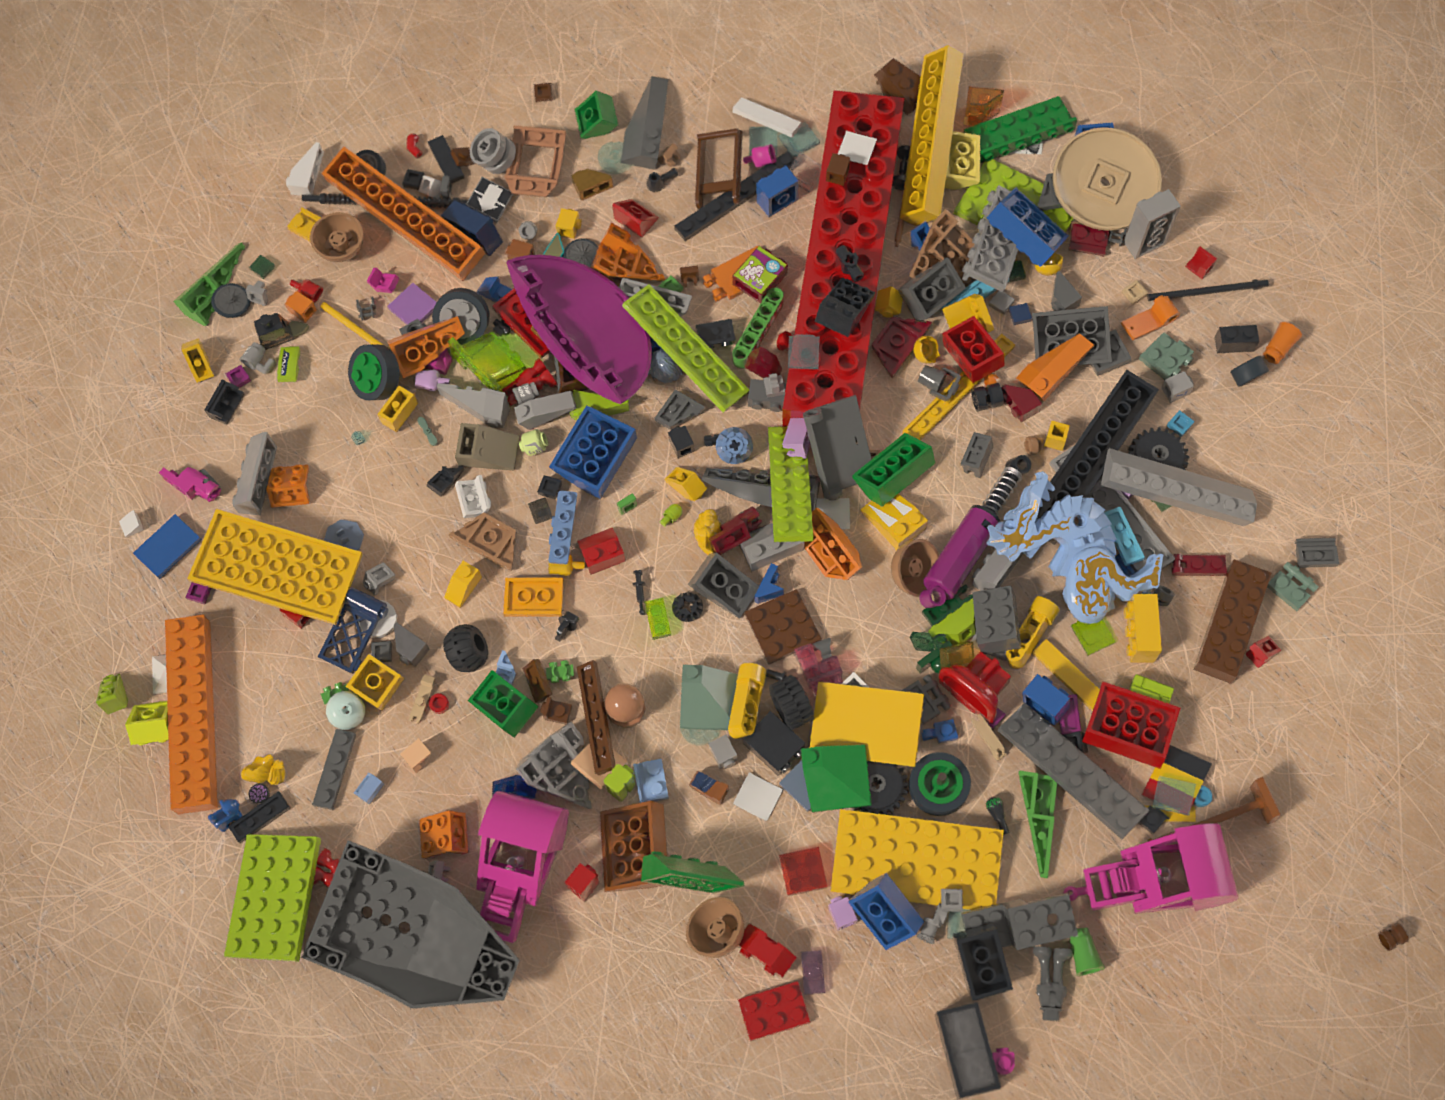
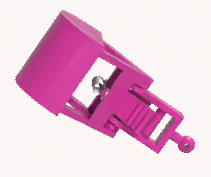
[476,791,569,943]
[1063,824,1238,913]

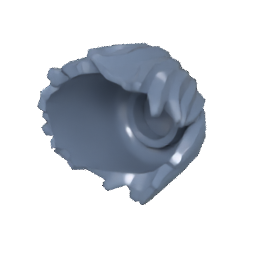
[648,349,683,383]

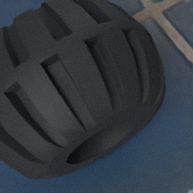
[443,624,488,673]

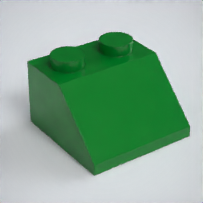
[574,90,618,139]

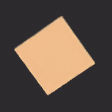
[571,743,627,790]

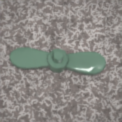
[417,417,437,446]

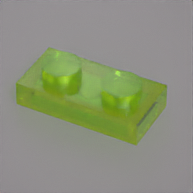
[644,598,671,640]

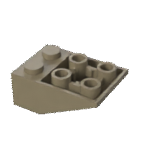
[455,423,519,471]

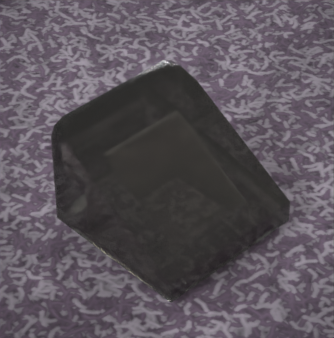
[528,497,553,524]

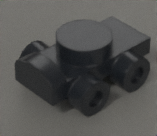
[493,319,511,336]

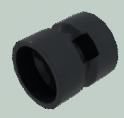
[971,383,1004,412]

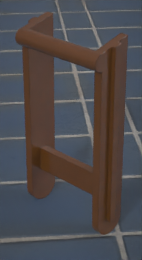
[695,128,743,209]

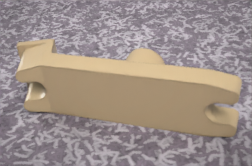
[409,674,435,724]
[971,714,1007,761]

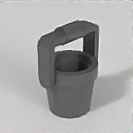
[918,365,961,402]

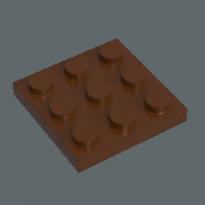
[744,589,822,665]

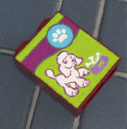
[732,246,788,304]

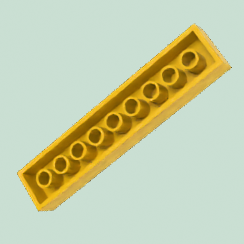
[900,45,964,226]

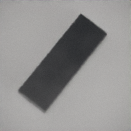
[427,135,465,184]
[228,791,291,844]

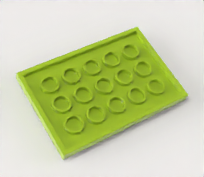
[954,160,1074,233]
[224,834,321,962]

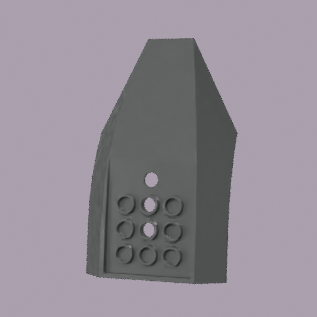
[301,840,520,1009]

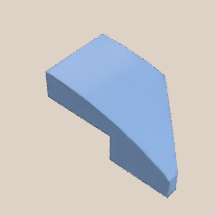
[496,650,516,685]

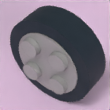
[432,288,490,346]

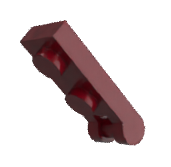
[1171,554,1227,576]

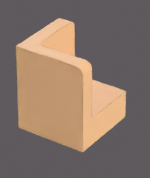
[400,738,431,773]

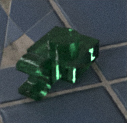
[910,632,948,652]

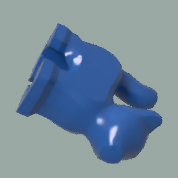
[208,799,243,832]

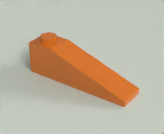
[387,316,465,378]
[1016,333,1094,402]

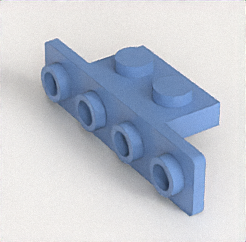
[548,491,578,564]

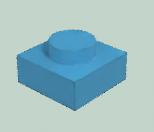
[1167,410,1195,437]

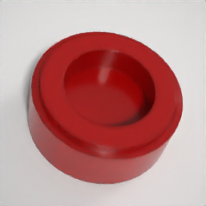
[429,693,449,714]

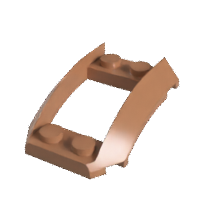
[504,125,566,198]

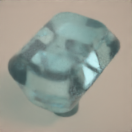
[351,431,365,445]

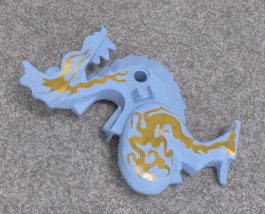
[987,471,1163,624]

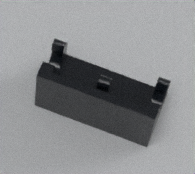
[204,379,244,425]

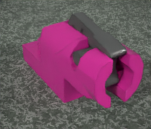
[159,467,221,502]

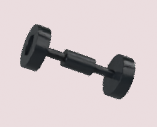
[892,145,910,190]

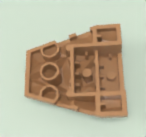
[909,209,974,284]

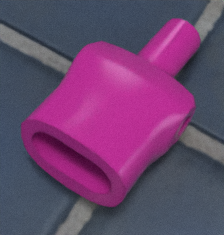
[743,144,776,168]

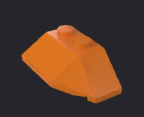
[804,508,862,580]

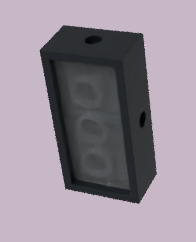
[935,1002,1001,1100]

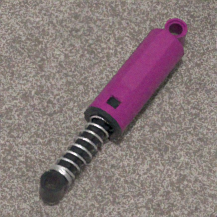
[919,455,1031,608]

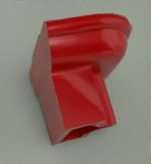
[938,651,1011,724]

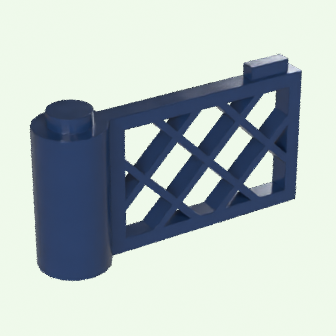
[318,587,388,674]

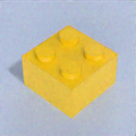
[346,654,405,710]

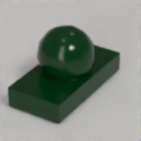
[916,640,953,674]

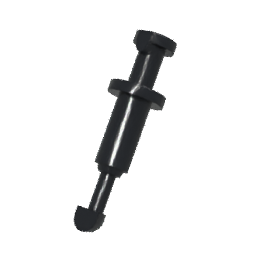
[632,570,645,615]
[766,669,798,681]

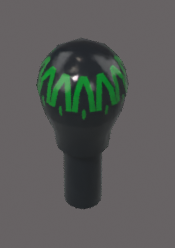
[986,796,1010,835]

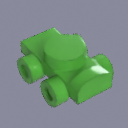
[546,660,574,683]
[321,682,349,705]

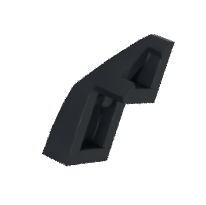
[427,465,464,497]

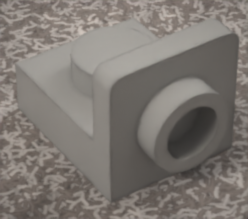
[363,562,395,596]

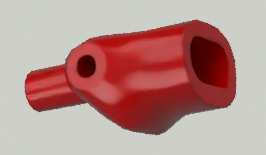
[289,279,323,303]

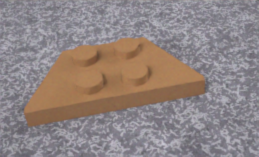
[449,513,517,571]

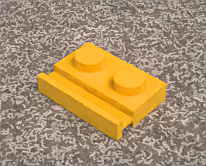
[287,207,321,241]

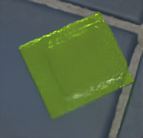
[1071,619,1116,656]

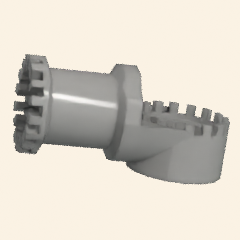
[916,903,948,944]

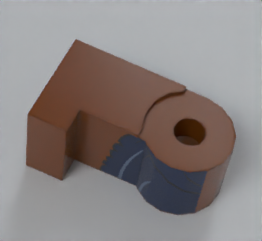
[689,771,729,805]

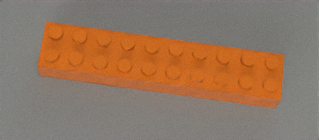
[321,146,485,281]
[165,614,218,815]

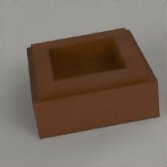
[534,83,553,102]

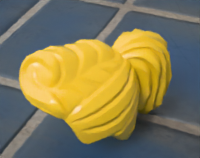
[693,509,722,555]
[241,754,285,785]

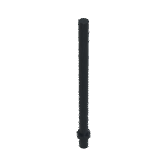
[1147,279,1269,301]

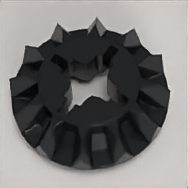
[672,591,703,622]

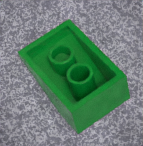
[468,670,539,738]

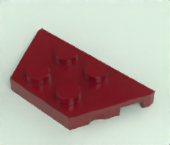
[872,316,932,378]

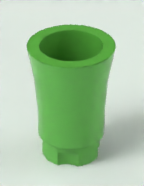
[1070,927,1105,976]

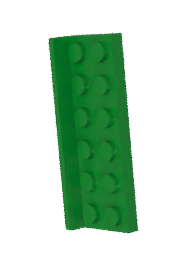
[963,96,1078,163]

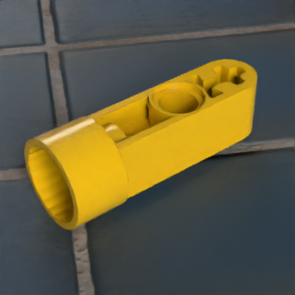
[1006,596,1060,669]
[728,663,766,739]

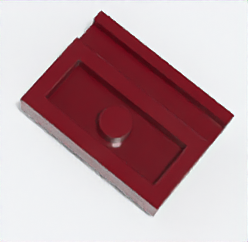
[1068,223,1109,256]

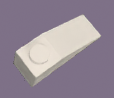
[286,142,324,196]

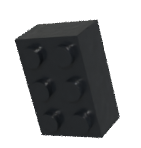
[952,923,1013,1001]

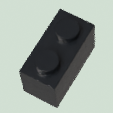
[1214,325,1259,354]

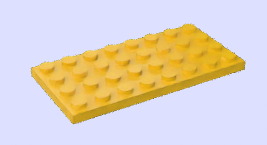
[187,509,363,625]
[831,809,1004,910]

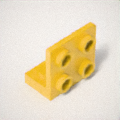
[942,293,995,333]

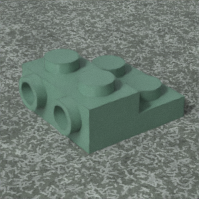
[1139,332,1194,380]

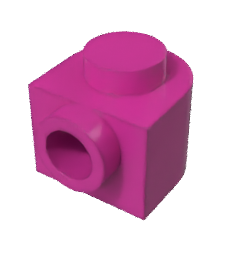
[992,1048,1015,1076]

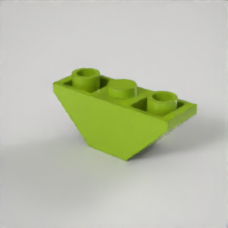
[928,599,976,645]
[96,674,128,715]

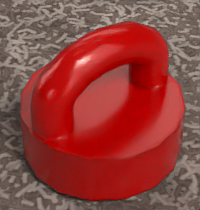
[777,331,794,351]

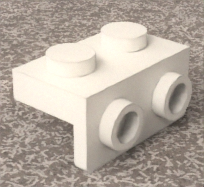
[455,475,491,518]

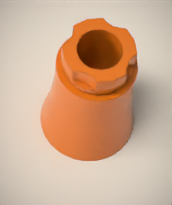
[1263,322,1302,364]

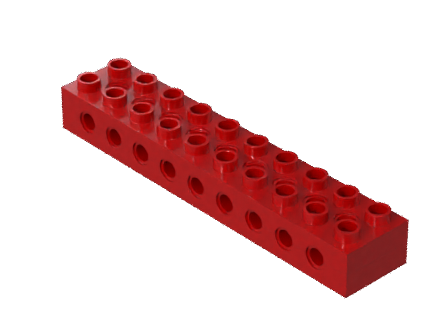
[782,90,904,427]

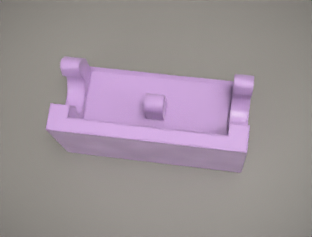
[783,418,810,458]

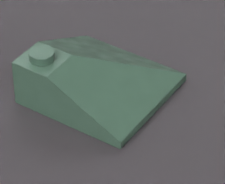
[680,664,738,730]

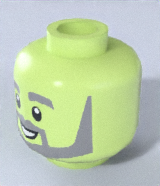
[519,429,548,456]

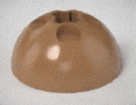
[310,212,364,262]
[891,539,939,597]
[686,897,744,958]

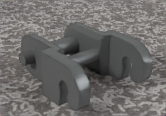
[1108,228,1127,246]
[356,296,376,321]

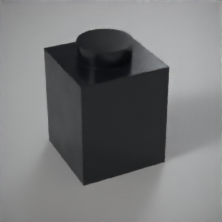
[668,425,695,458]

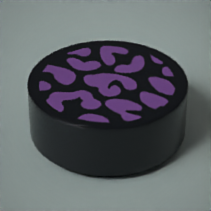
[248,784,270,805]

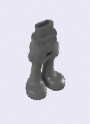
[1033,947,1073,1021]

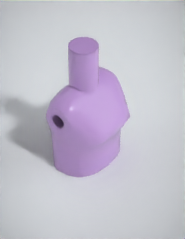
[415,370,451,391]

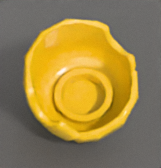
[1035,253,1063,276]
[913,336,940,364]

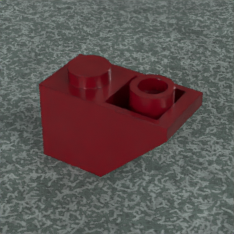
[1001,385,1042,423]

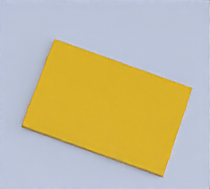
[810,682,924,767]

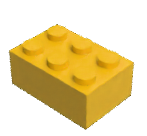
[1124,594,1162,663]

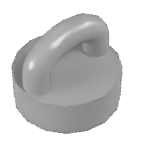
[519,221,537,240]

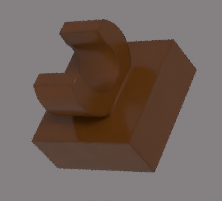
[680,265,699,288]

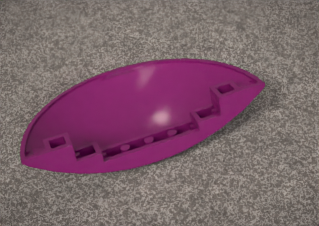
[506,255,652,404]

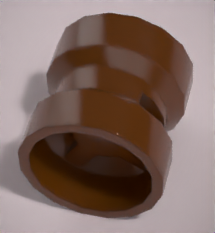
[1378,923,1409,951]

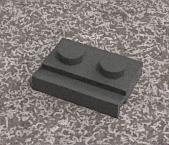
[1295,538,1339,568]

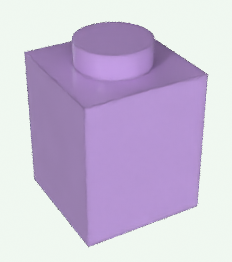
[828,896,857,931]

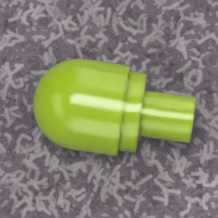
[660,504,683,527]

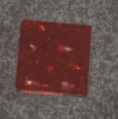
[779,847,828,896]

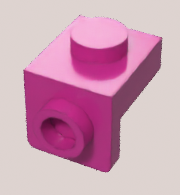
[367,267,400,293]

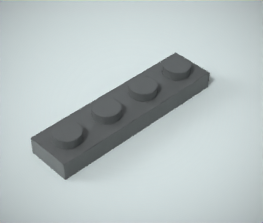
[312,729,356,811]

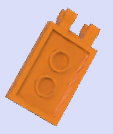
[703,245,758,302]

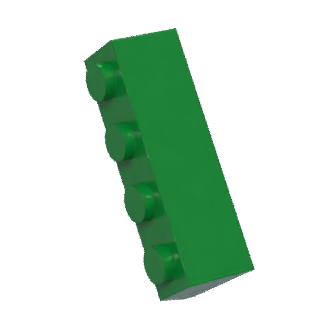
[852,433,935,507]

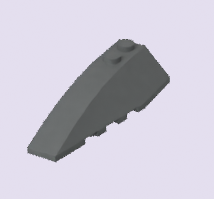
[620,76,668,170]
[702,469,820,512]

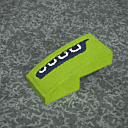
[277,346,300,382]

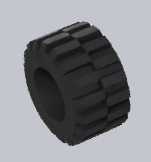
[769,675,814,730]

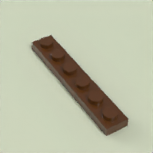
[577,660,616,776]

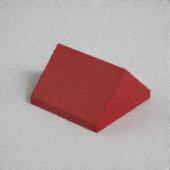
[612,199,659,238]

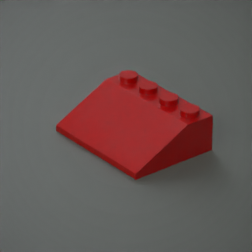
[1082,681,1181,769]

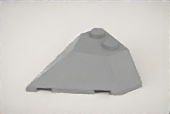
[516,721,592,809]

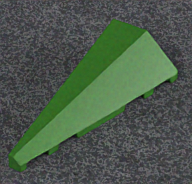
[173,242,245,326]
[1018,770,1057,879]

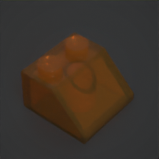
[963,86,1004,126]

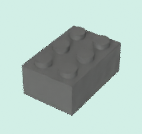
[972,585,1021,654]

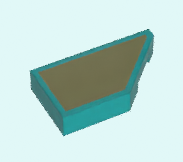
[542,233,564,257]

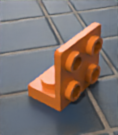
[266,464,310,508]
[419,810,468,859]

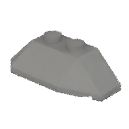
[619,278,692,317]

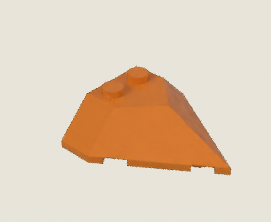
[590,222,666,281]

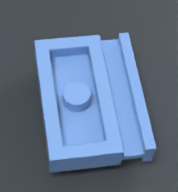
[633,758,669,803]

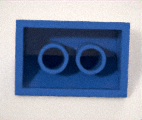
[848,873,924,950]

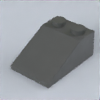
[898,257,966,320]
[688,553,759,619]

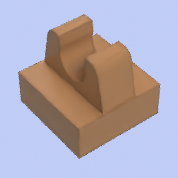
[658,143,681,167]

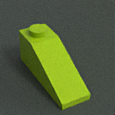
[569,390,630,421]

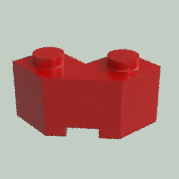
[738,923,797,978]

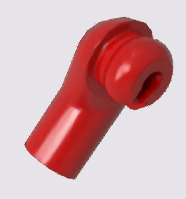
[406,133,423,159]

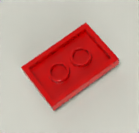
[738,981,810,1041]

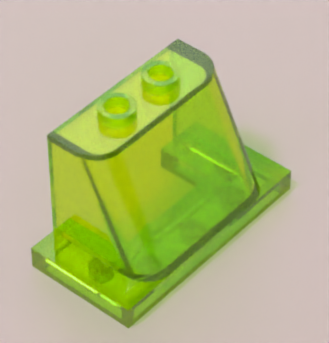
[447,332,527,392]

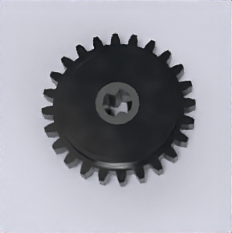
[1128,427,1190,470]
[853,761,908,815]

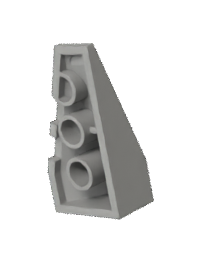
[437,383,510,428]

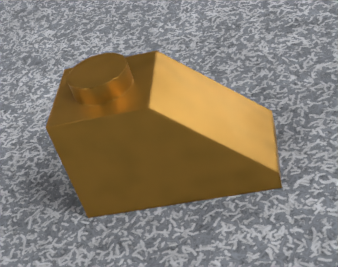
[571,168,613,201]

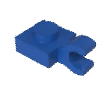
[921,719,958,744]

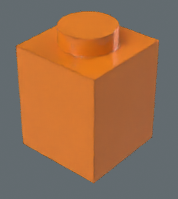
[285,291,317,323]

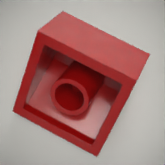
[577,528,626,575]

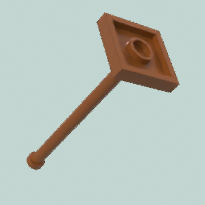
[1147,777,1281,842]

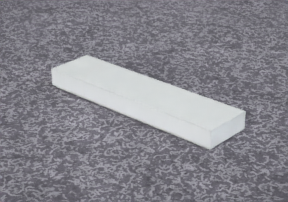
[732,97,801,137]

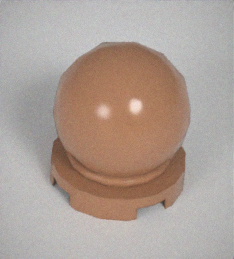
[604,683,646,728]

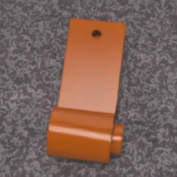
[1120,295,1180,340]

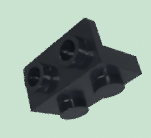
[695,319,736,349]

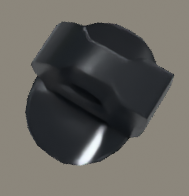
[555,611,579,642]

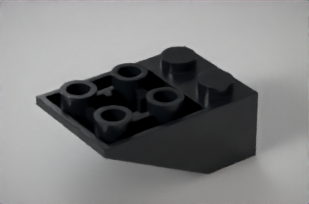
[815,277,875,337]

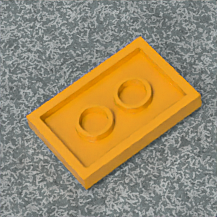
[503,578,564,617]

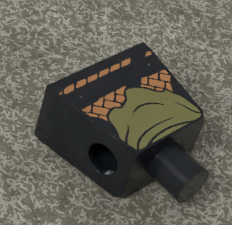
[254,313,295,350]

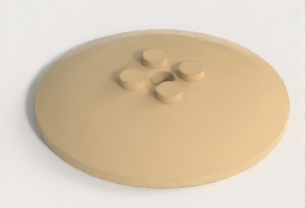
[1053,128,1162,230]

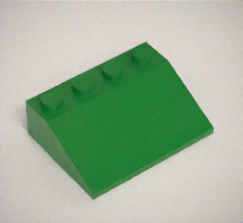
[641,851,744,894]

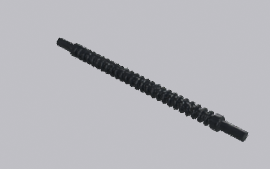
[302,193,468,208]

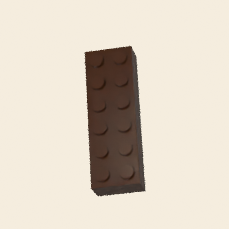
[1193,559,1272,684]

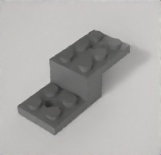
[961,893,1078,950]

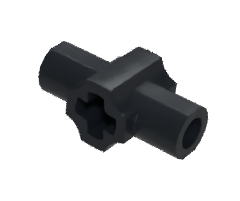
[835,245,864,282]

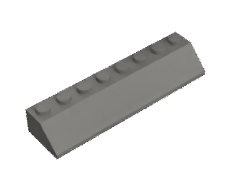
[1101,448,1257,526]

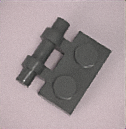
[902,674,952,725]

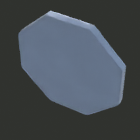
[324,519,364,551]

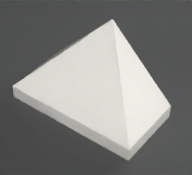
[152,655,167,694]

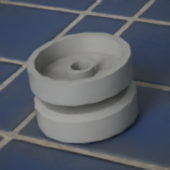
[470,128,516,174]

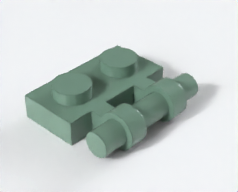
[1267,562,1319,611]

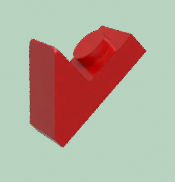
[1246,636,1282,668]

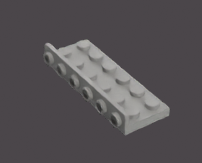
[962,186,1034,292]

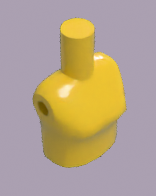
[548,554,584,576]

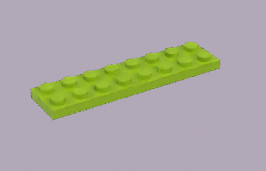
[622,284,749,413]
[768,426,813,542]

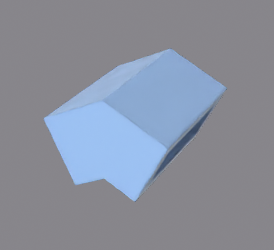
[354,773,384,804]

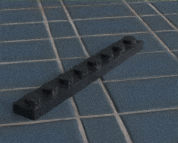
[674,151,798,241]

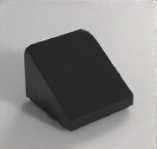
[1063,731,1088,753]

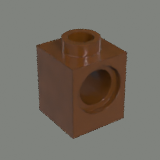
[826,153,850,186]

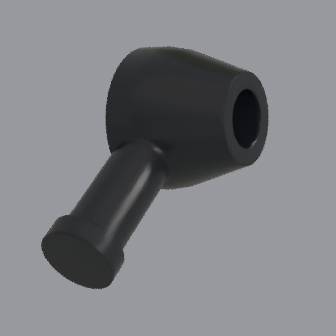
[646,168,678,192]

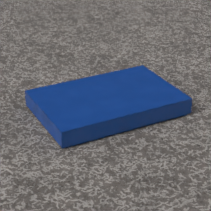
[133,514,202,579]

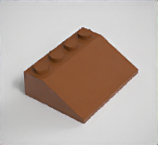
[600,801,667,892]

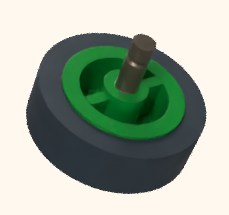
[348,344,399,401]
[909,752,971,816]

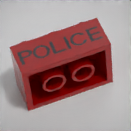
[942,316,1005,383]

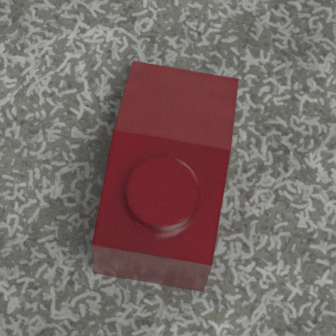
[744,347,782,379]

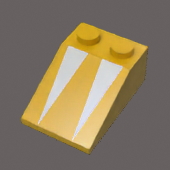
[860,494,928,551]

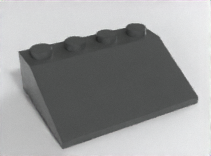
[1032,306,1112,365]

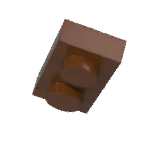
[522,659,552,703]

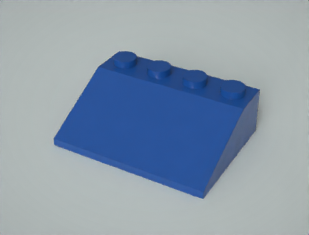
[987,187,1069,267]
[549,405,637,499]

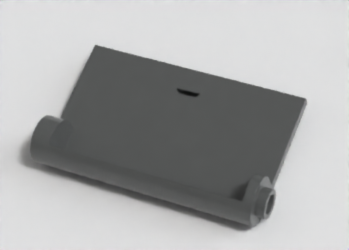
[803,395,872,501]

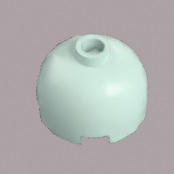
[326,691,366,730]

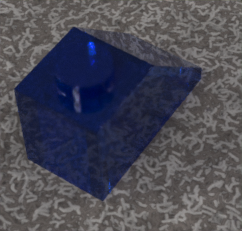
[492,775,537,799]

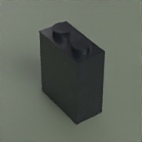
[743,711,805,776]

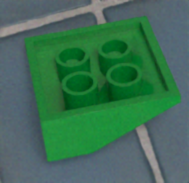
[801,745,871,813]

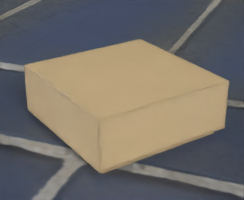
[1122,280,1148,305]

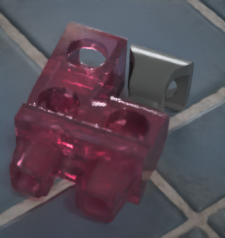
[794,637,843,695]

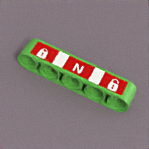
[732,288,784,369]

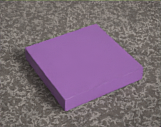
[387,283,437,325]

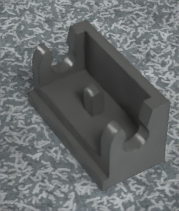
[961,432,994,478]

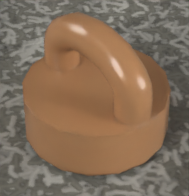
[1024,436,1044,455]

